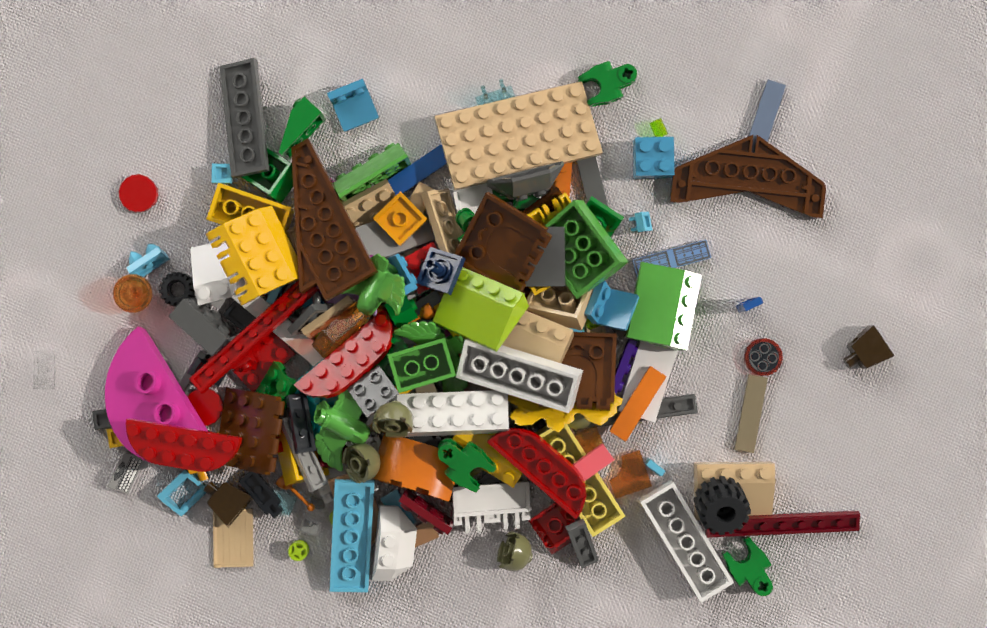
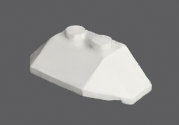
[371,505,417,581]

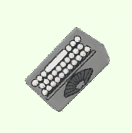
[108,451,144,494]

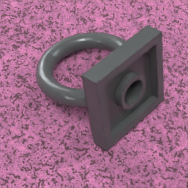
[281,279,335,335]

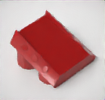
[529,502,576,554]

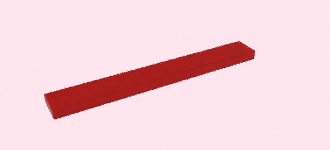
[189,280,319,394]

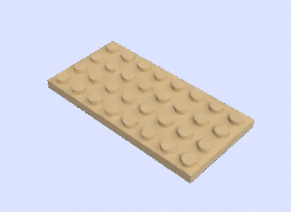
[434,82,603,191]

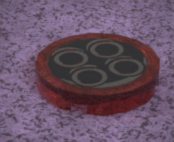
[744,338,783,376]

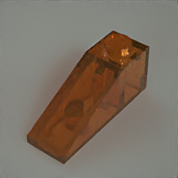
[312,302,368,358]

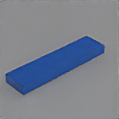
[388,144,447,195]

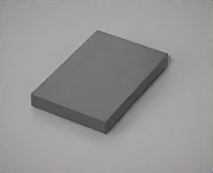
[525,227,565,287]

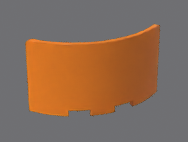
[372,434,455,502]

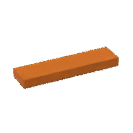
[609,366,667,442]

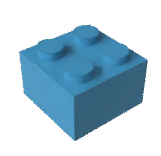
[633,137,675,179]

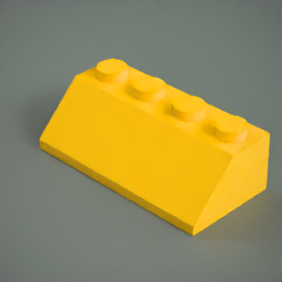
[206,183,295,233]
[449,434,523,488]

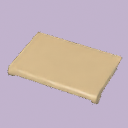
[213,509,254,568]

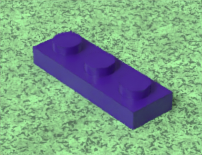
[615,339,638,394]

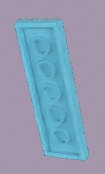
[329,479,374,592]

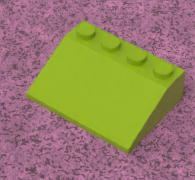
[433,267,529,352]

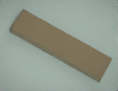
[734,374,768,453]

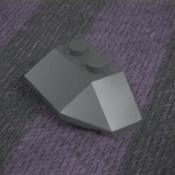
[487,161,564,202]

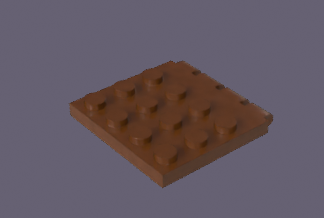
[454,192,552,292]
[539,332,617,411]
[219,387,285,475]

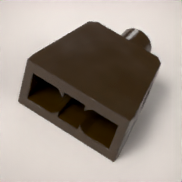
[843,325,895,369]
[203,482,253,528]

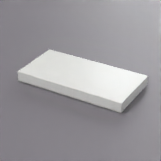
[618,341,677,423]

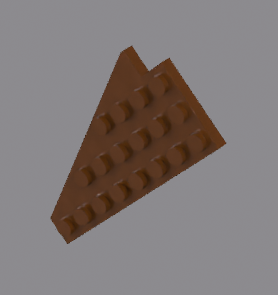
[291,138,378,301]

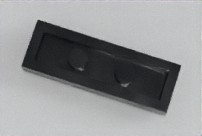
[285,393,316,454]

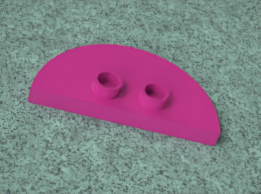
[105,326,208,466]

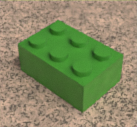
[387,338,456,393]

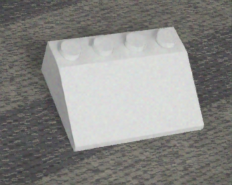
[190,242,247,305]

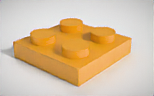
[373,191,428,246]

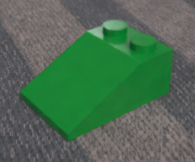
[279,96,326,160]
[241,148,293,204]

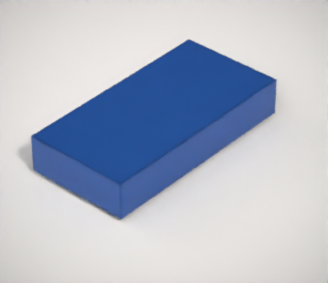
[736,297,764,312]

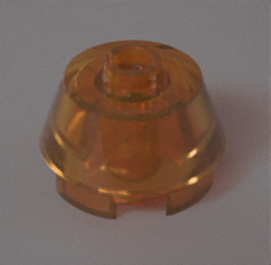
[113,274,152,313]

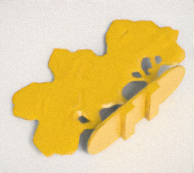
[508,394,623,433]

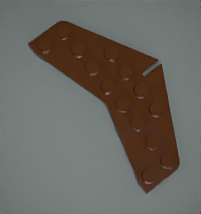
[670,135,826,218]

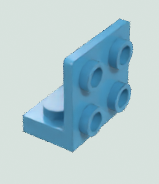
[327,78,379,132]
[387,254,418,295]
[584,281,639,331]

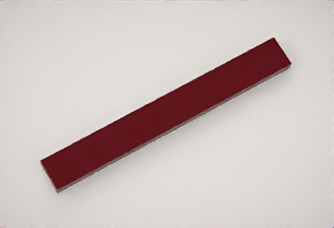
[705,511,860,538]

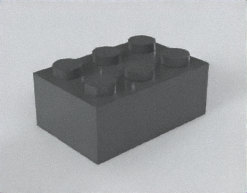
[168,296,238,356]

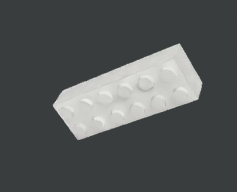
[456,339,583,413]
[397,390,509,437]
[638,480,734,603]

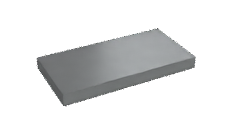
[356,213,435,259]

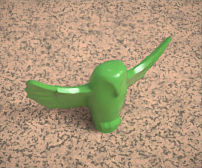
[341,254,405,316]
[394,321,468,392]
[314,390,370,471]

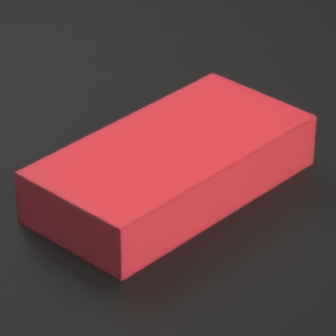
[573,443,614,482]

